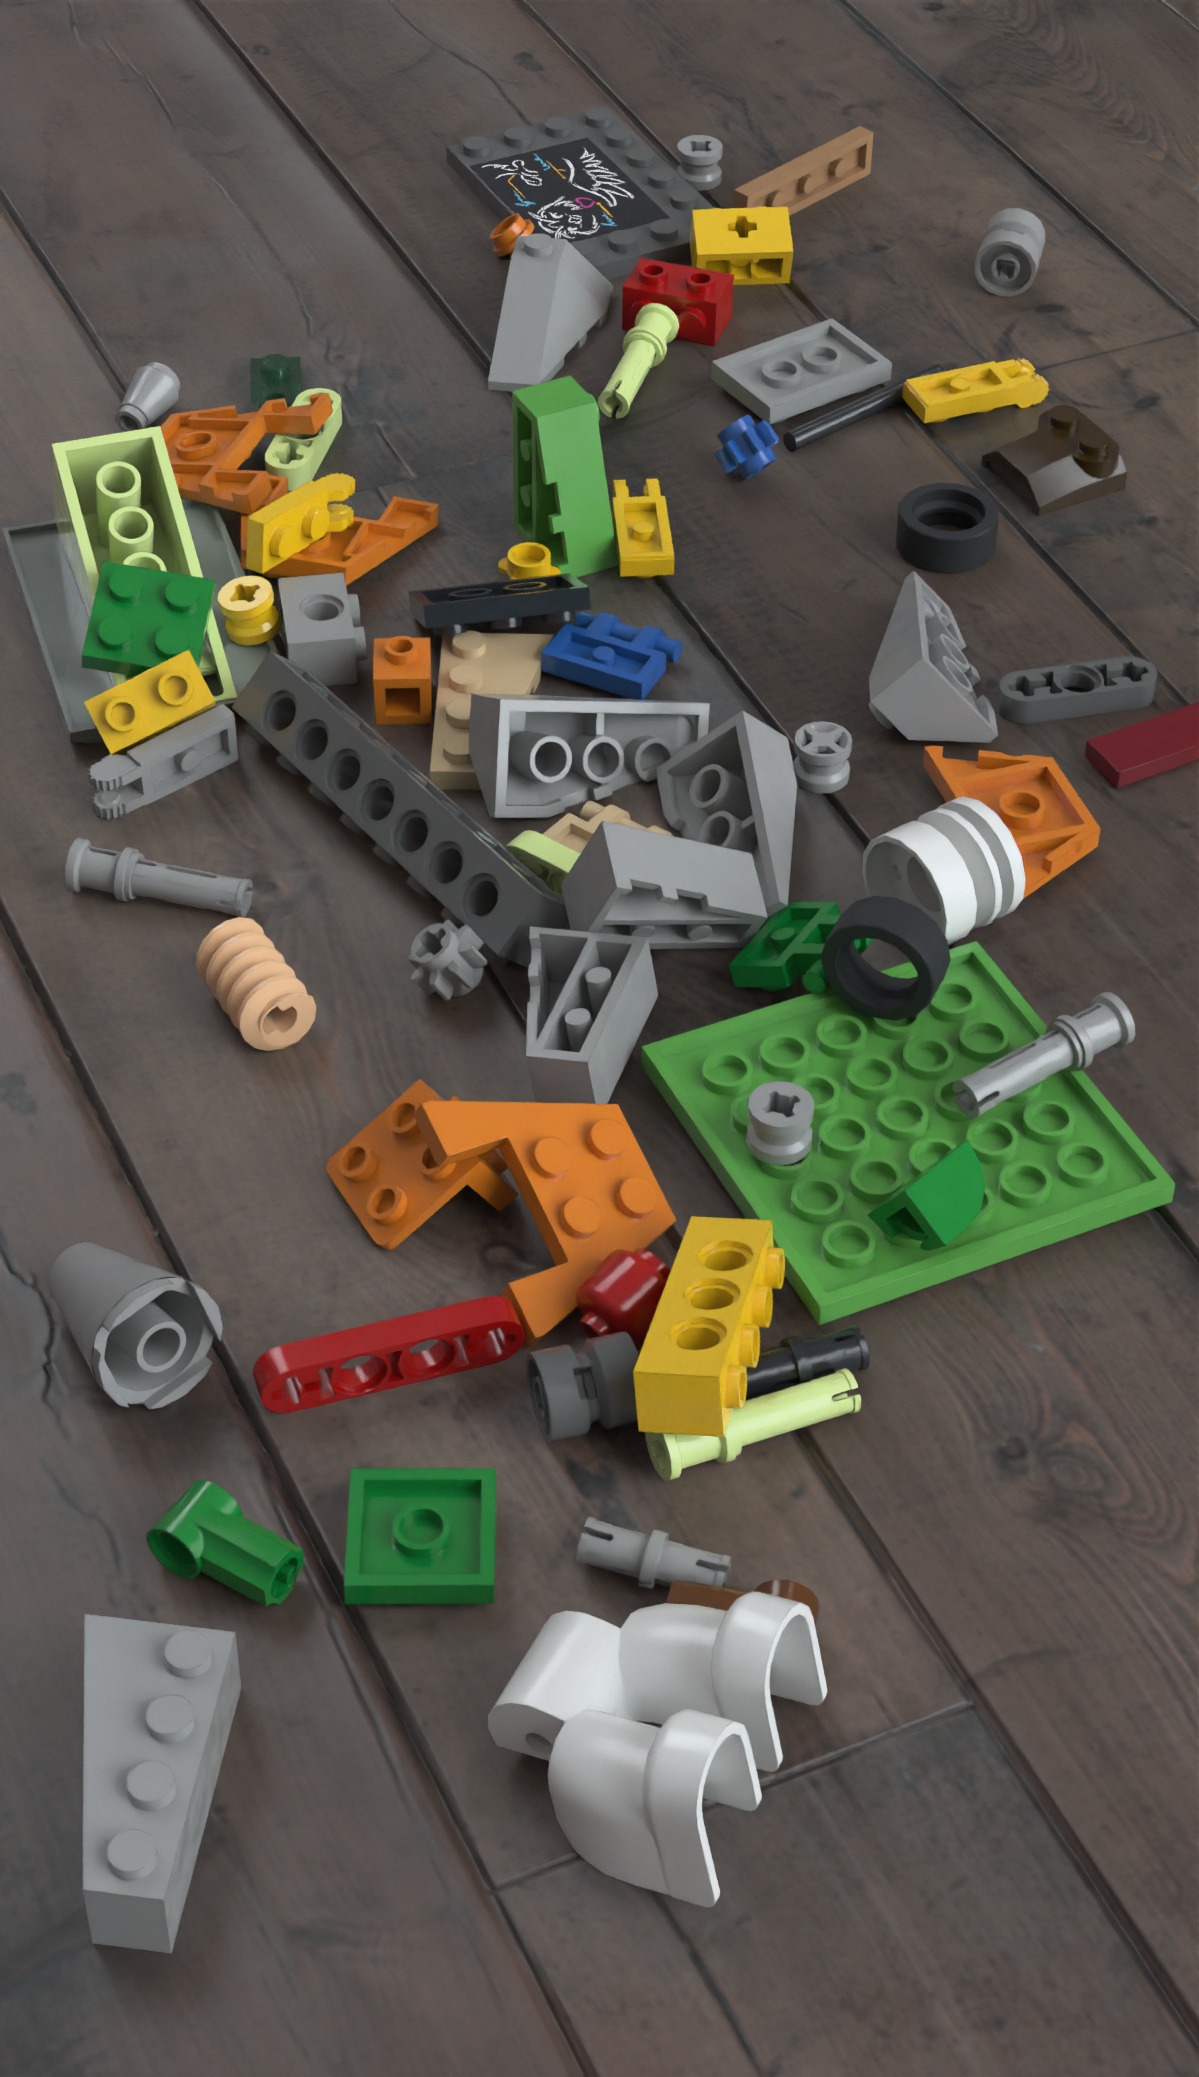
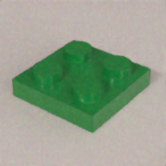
[81,561,215,676]
[344,1468,497,1604]

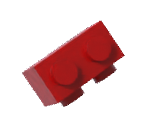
[622,258,734,347]

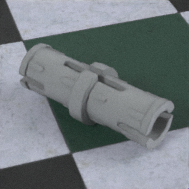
[576,1516,732,1590]

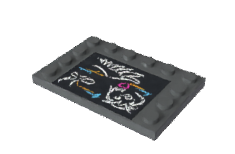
[446,107,714,280]

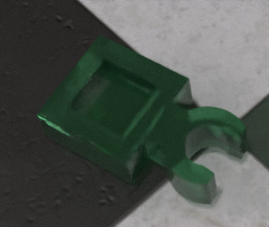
[250,354,302,411]

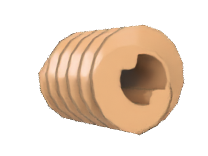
[196,917,316,1051]

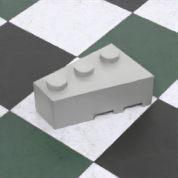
[526,926,658,1104]

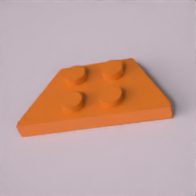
[923,745,1100,900]

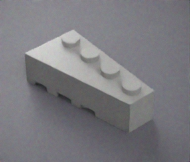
[83,1614,241,1954]

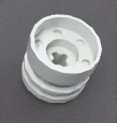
[862,796,1026,945]

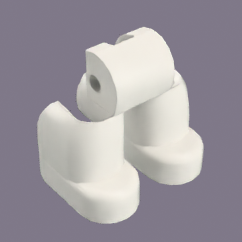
[488,1591,828,1908]

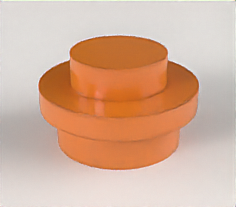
[489,213,535,257]

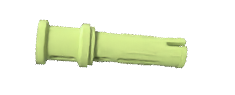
[598,303,679,419]
[645,1368,861,1482]

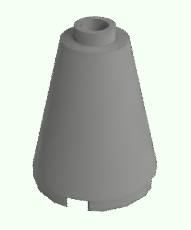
[48,1242,223,1409]

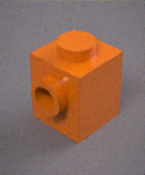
[373,636,432,725]

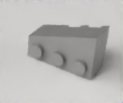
[561,821,768,949]

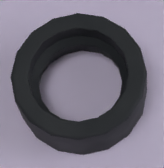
[896,483,999,573]
[821,896,951,1021]

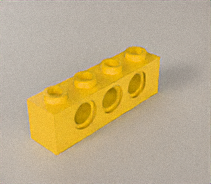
[633,1216,785,1437]

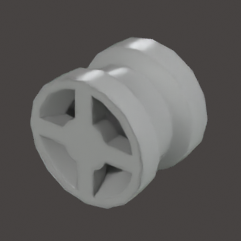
[676,135,723,191]
[793,721,852,794]
[746,1081,814,1165]

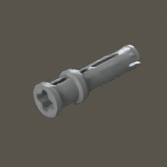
[64,838,253,918]
[952,992,1136,1119]

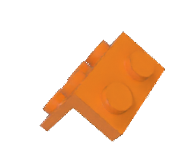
[326,1079,519,1250]

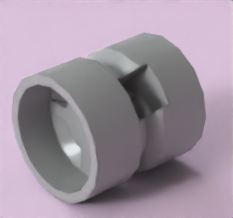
[974,208,1046,297]

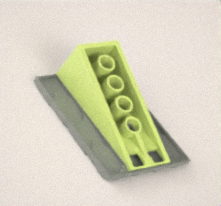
[2,426,279,744]

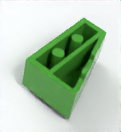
[512,375,619,578]

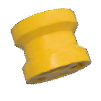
[217,575,281,646]

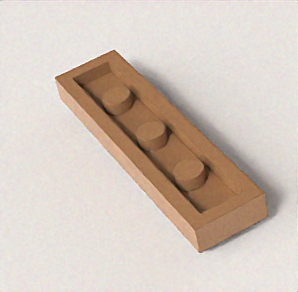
[733,126,874,216]

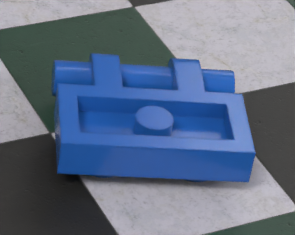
[541,611,683,700]

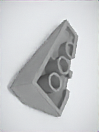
[488,234,613,392]
[869,571,998,743]
[468,693,710,818]
[656,710,797,918]

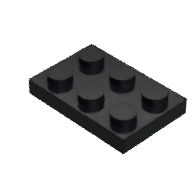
[408,573,591,635]

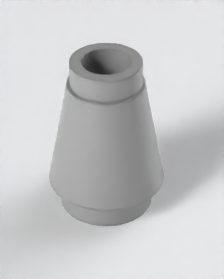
[115,362,180,432]

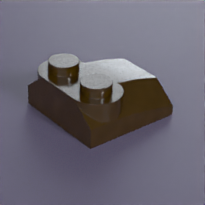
[981,405,1127,516]

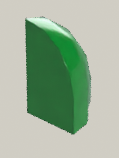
[868,1139,985,1251]

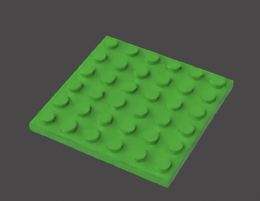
[641,941,1175,1325]

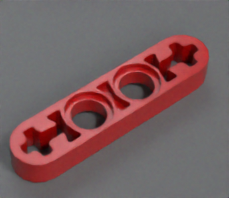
[252,1296,526,1413]

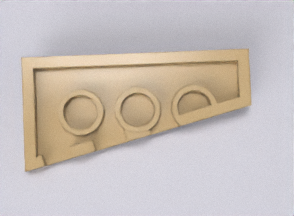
[430,630,554,790]

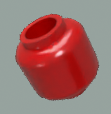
[576,1248,671,1351]

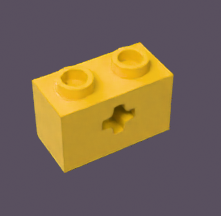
[690,206,794,285]
[84,649,216,755]

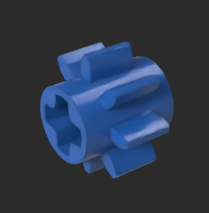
[713,414,780,480]

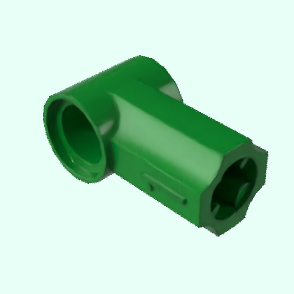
[146,1480,304,1607]

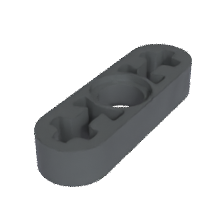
[997,656,1157,724]

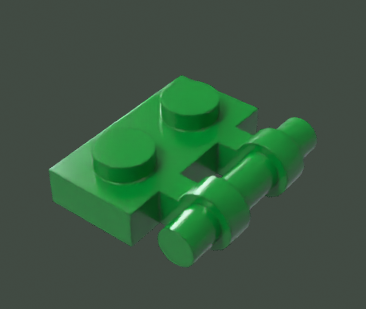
[728,902,873,993]

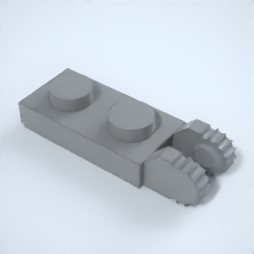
[88,704,239,820]

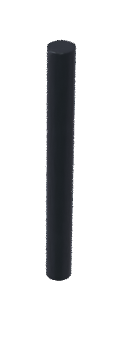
[783,364,945,452]

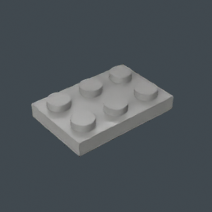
[711,318,892,424]

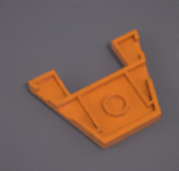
[161,393,333,514]
[241,474,440,586]
[413,1101,676,1348]

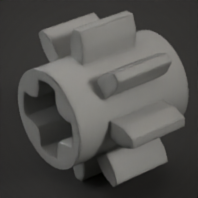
[407,920,488,1001]

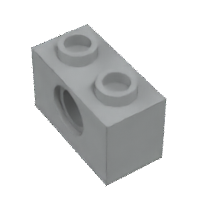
[278,573,367,686]

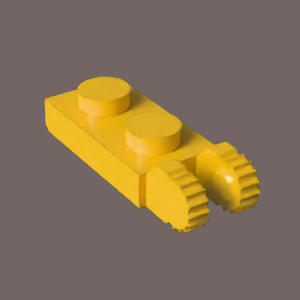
[902,358,1050,423]
[246,473,355,574]
[612,479,674,578]

